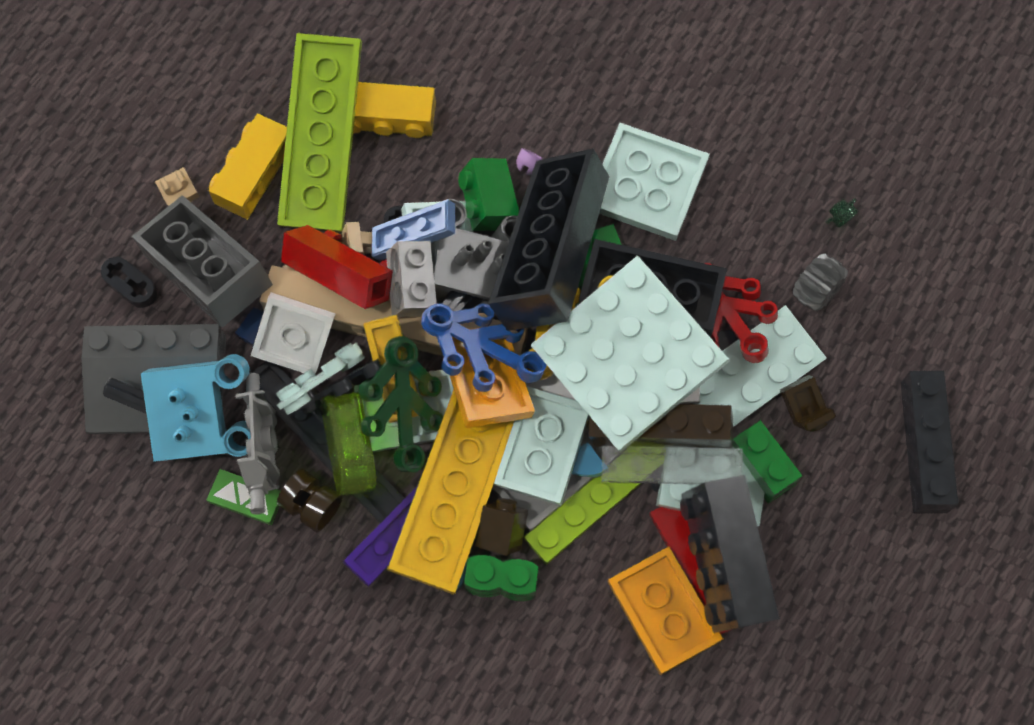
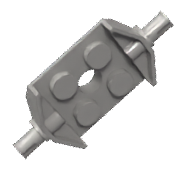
[235,373,280,514]

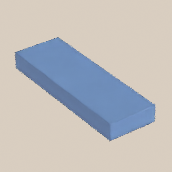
[372,199,455,261]

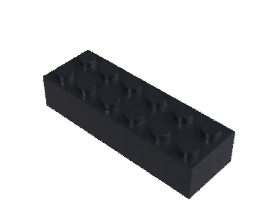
[488,148,610,331]

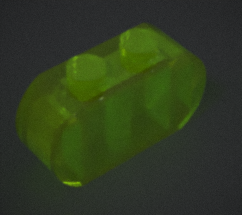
[323,392,376,496]

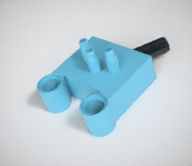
[103,354,251,462]

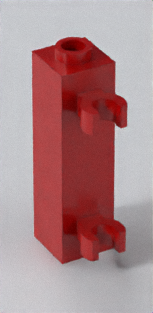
[281,225,393,309]

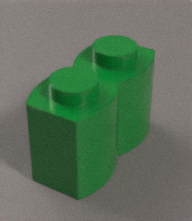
[464,555,538,601]

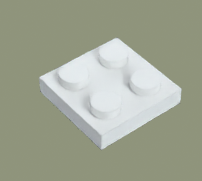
[251,292,335,375]

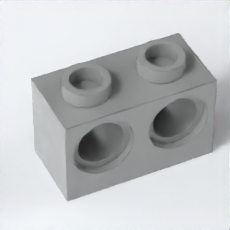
[386,241,437,317]

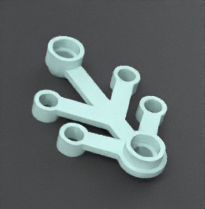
[276,343,365,415]

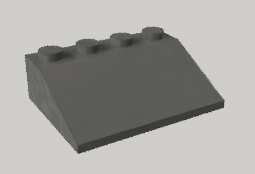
[81,324,226,434]

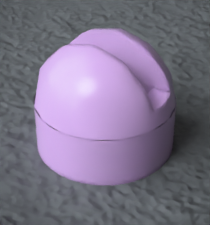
[516,148,543,175]

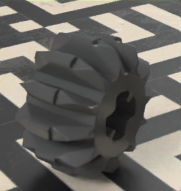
[793,253,848,311]

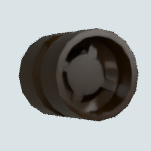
[277,468,343,533]

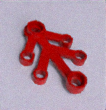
[705,263,778,363]

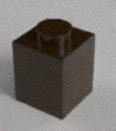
[476,498,528,556]

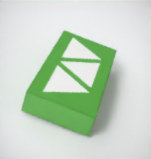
[207,469,281,526]

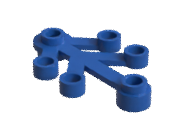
[421,303,546,392]

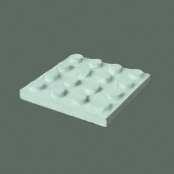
[531,255,730,453]

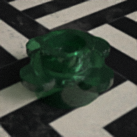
[825,198,859,228]

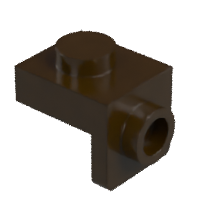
[779,375,836,432]

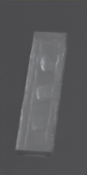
[601,446,743,485]

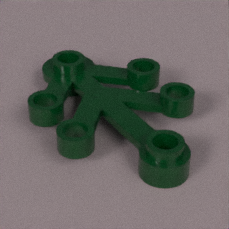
[359,336,443,473]

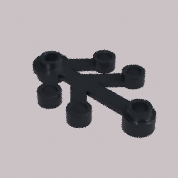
[294,333,405,415]

